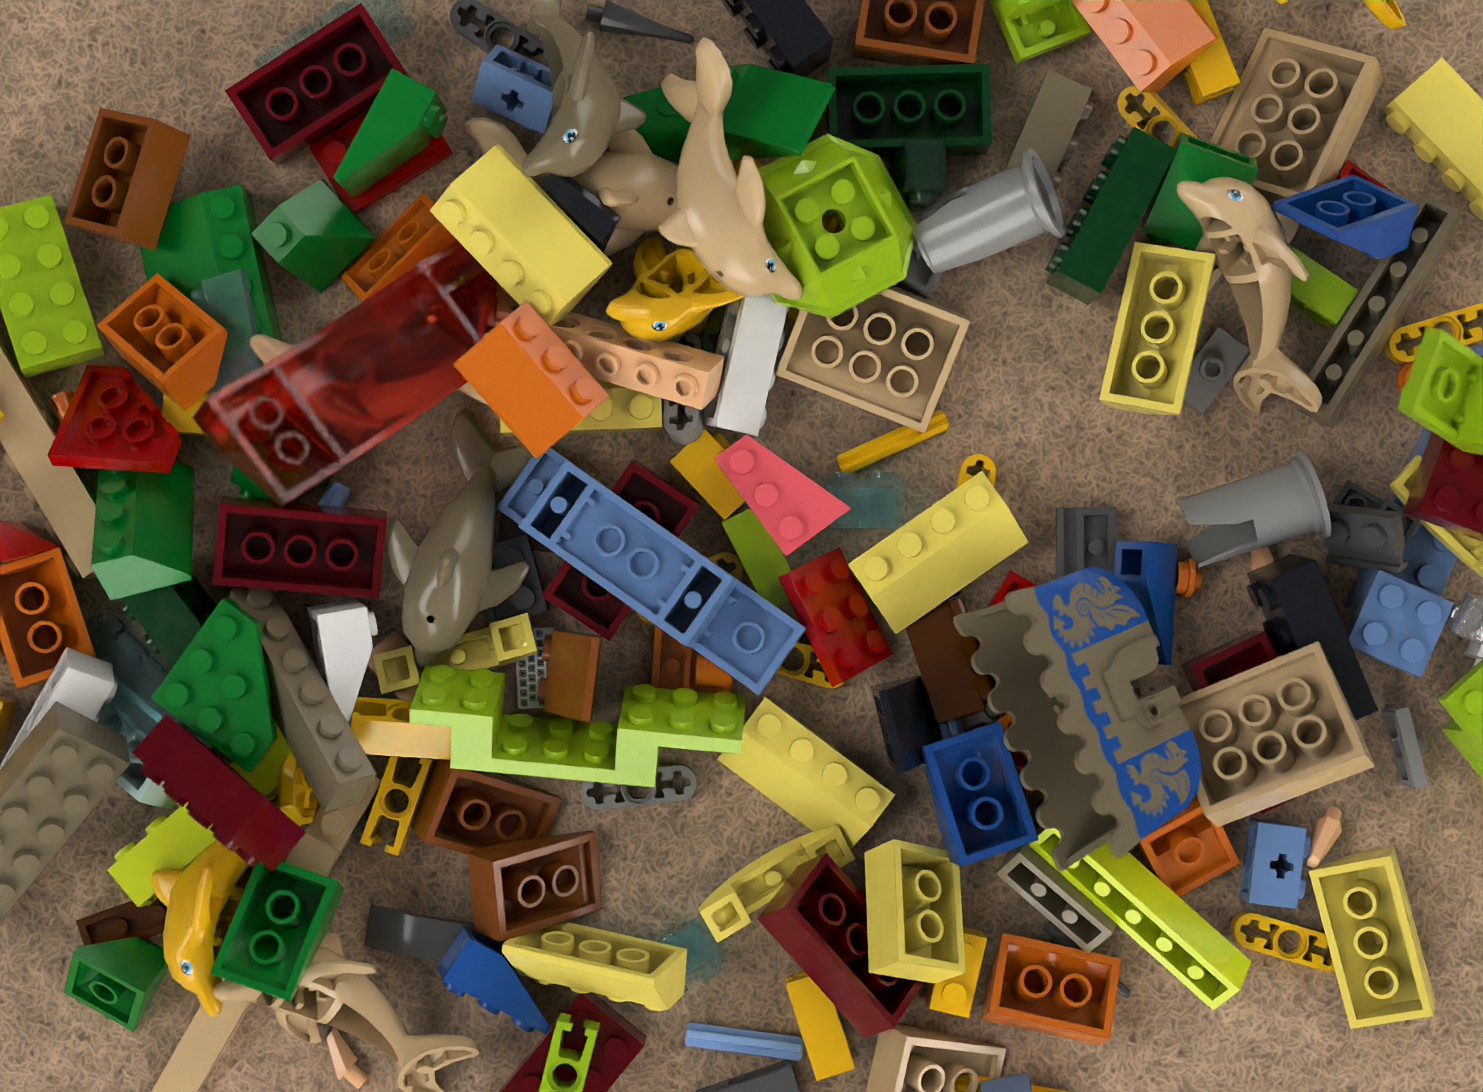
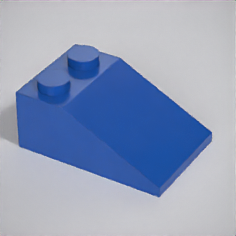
[1272,174,1419,259]
[921,721,1039,866]

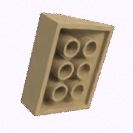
[1210,27,1384,206]
[775,286,971,433]
[1178,641,1375,827]
[866,1024,1006,1092]

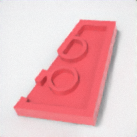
[714,434,851,557]

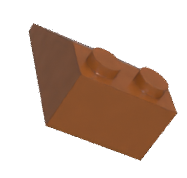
[537,630,602,722]
[411,759,561,854]
[467,831,603,942]

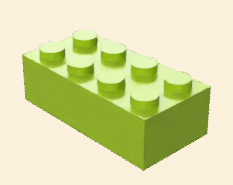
[0,194,105,378]

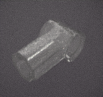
[1442,593,1483,645]

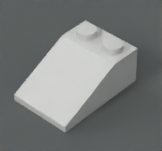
[307,599,377,724]

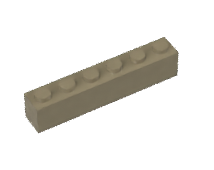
[1295,193,1460,429]
[228,587,376,812]

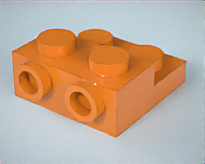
[1137,793,1240,897]

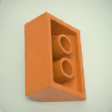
[1071,0,1219,92]
[339,192,473,333]
[96,273,228,412]
[453,301,609,459]
[0,547,97,690]
[980,932,1121,1046]

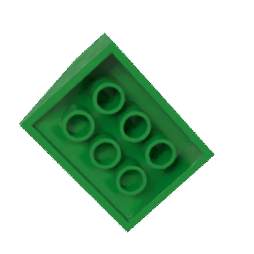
[140,184,283,361]

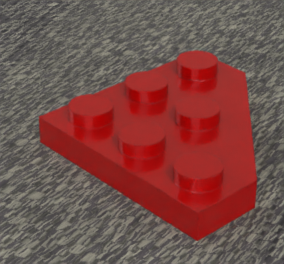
[47,365,182,473]

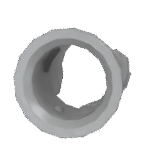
[913,148,1066,274]
[1175,449,1332,570]

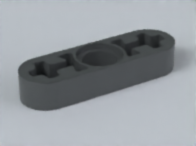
[450,0,549,68]

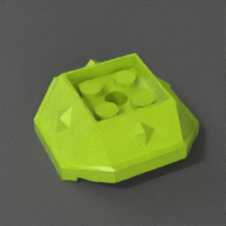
[758,134,917,318]

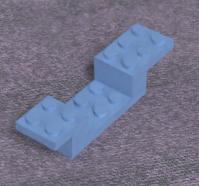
[1344,346,1483,678]
[497,447,807,695]

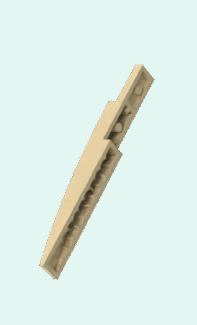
[151,774,383,1092]

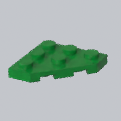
[151,598,278,773]

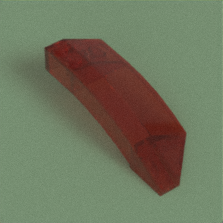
[192,240,498,506]

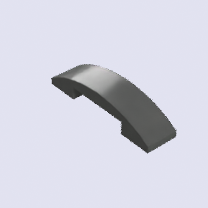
[364,905,513,967]

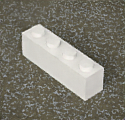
[703,294,790,437]
[0,647,118,769]

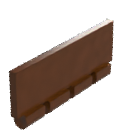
[906,590,994,726]

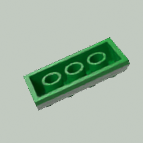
[91,461,195,600]

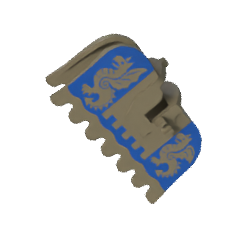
[953,566,1202,871]

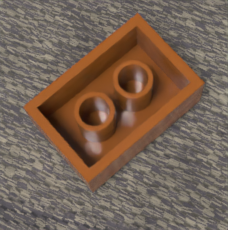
[852,0,985,66]
[64,108,190,251]

